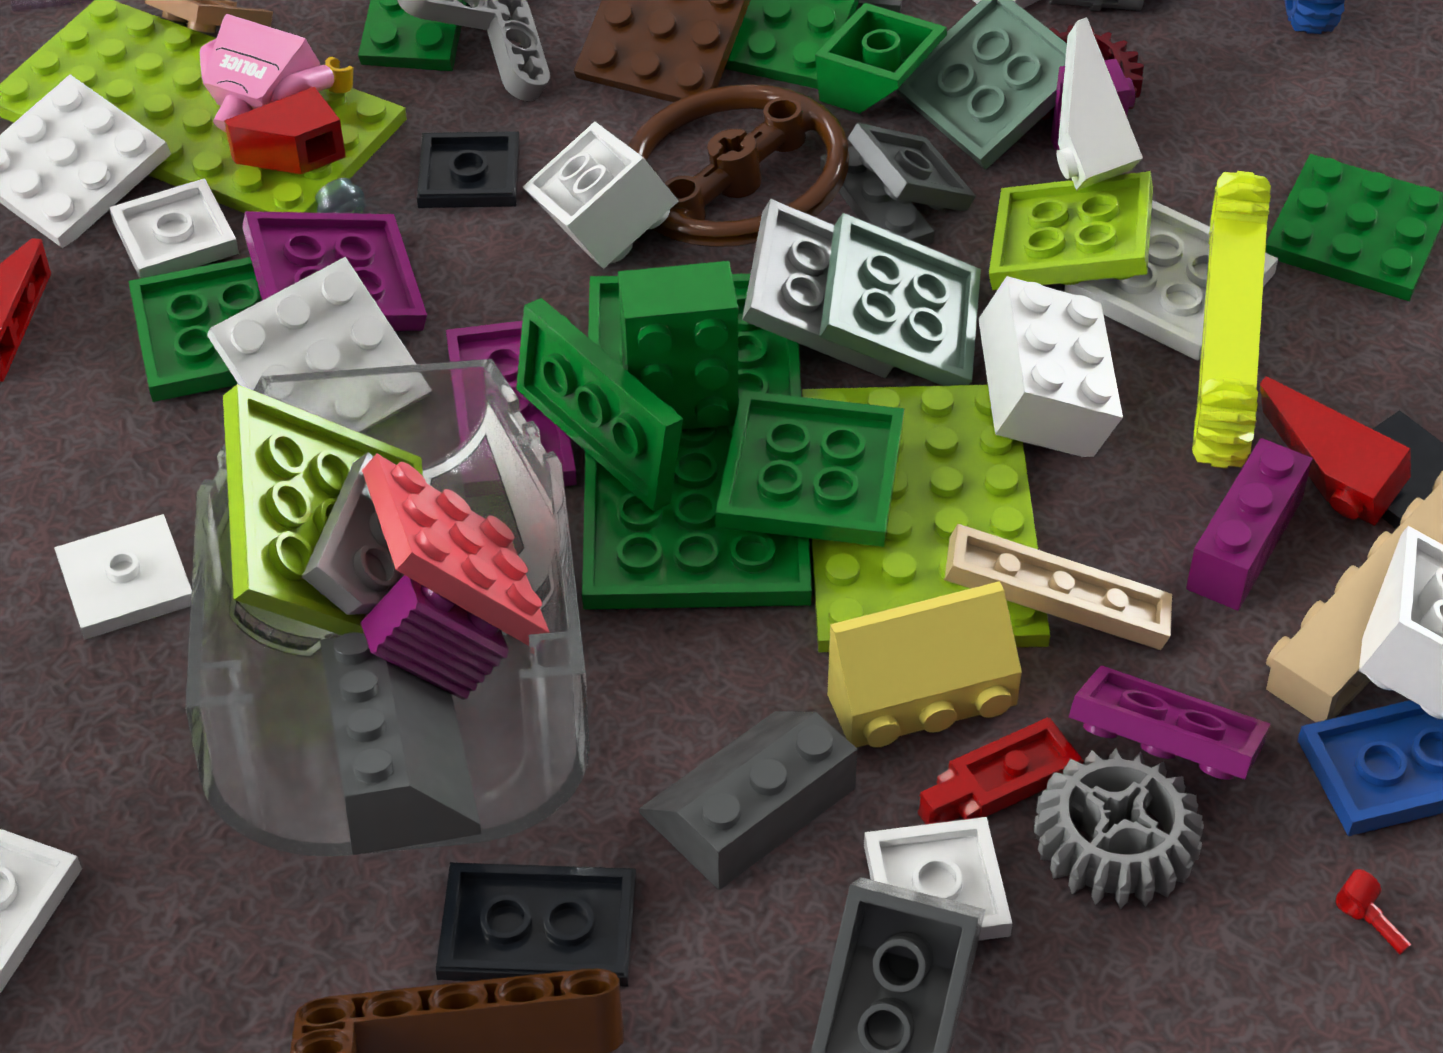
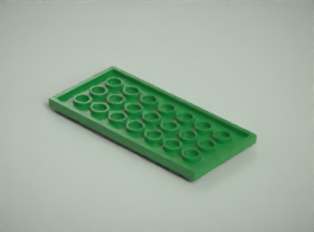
[582,273,812,609]

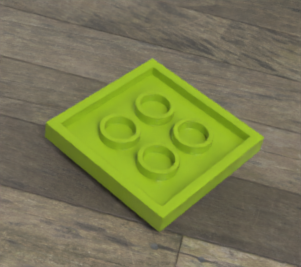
[989,171,1153,290]

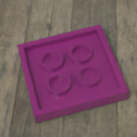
[242,211,427,331]

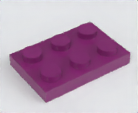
[1068,665,1271,780]

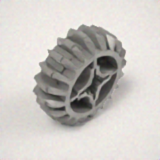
[1034,748,1204,909]

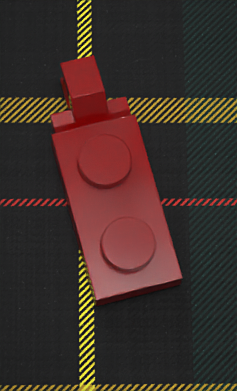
[917,717,1084,824]

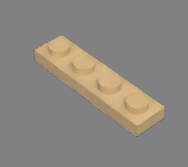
[944,524,1172,650]

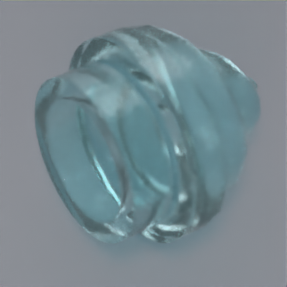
[315,178,365,214]

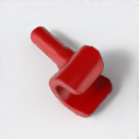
[1336,869,1412,954]

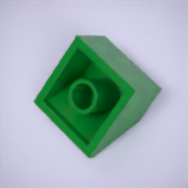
[815,3,947,114]

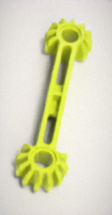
[1192,171,1271,469]

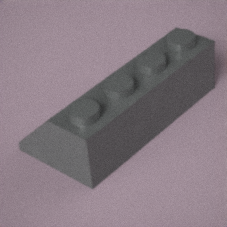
[320,632,481,855]

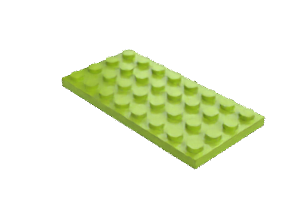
[0,0,407,213]

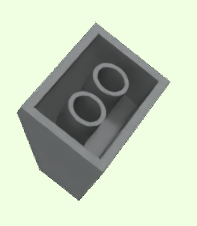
[639,711,858,890]

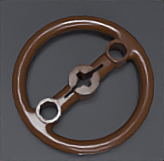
[628,84,849,247]

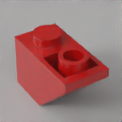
[224,87,346,174]

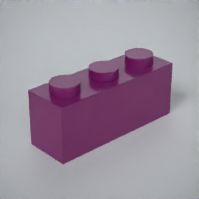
[1186,438,1313,611]

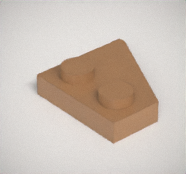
[145,0,273,33]

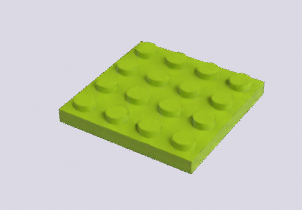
[223,384,423,635]

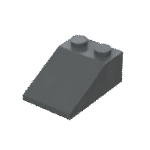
[811,877,986,1053]

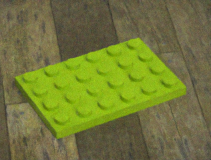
[802,385,1050,652]

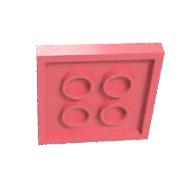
[362,453,550,649]

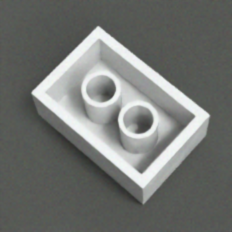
[978,276,1123,457]

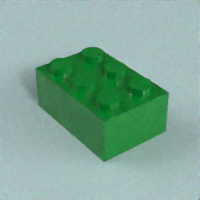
[618,261,739,430]

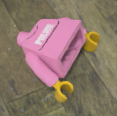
[199,14,354,133]

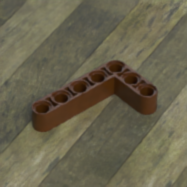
[290,969,624,1053]

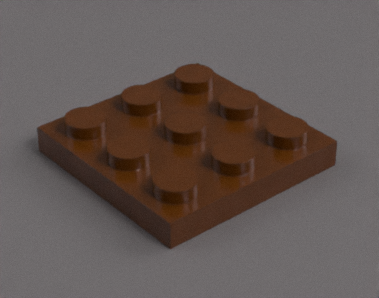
[574,0,751,102]

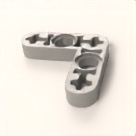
[397,0,550,101]

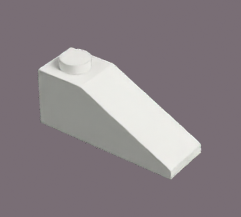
[1057,17,1143,190]

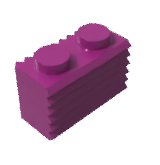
[361,575,509,700]

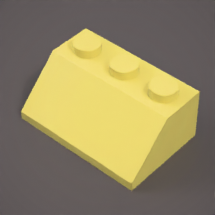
[827,581,1022,748]

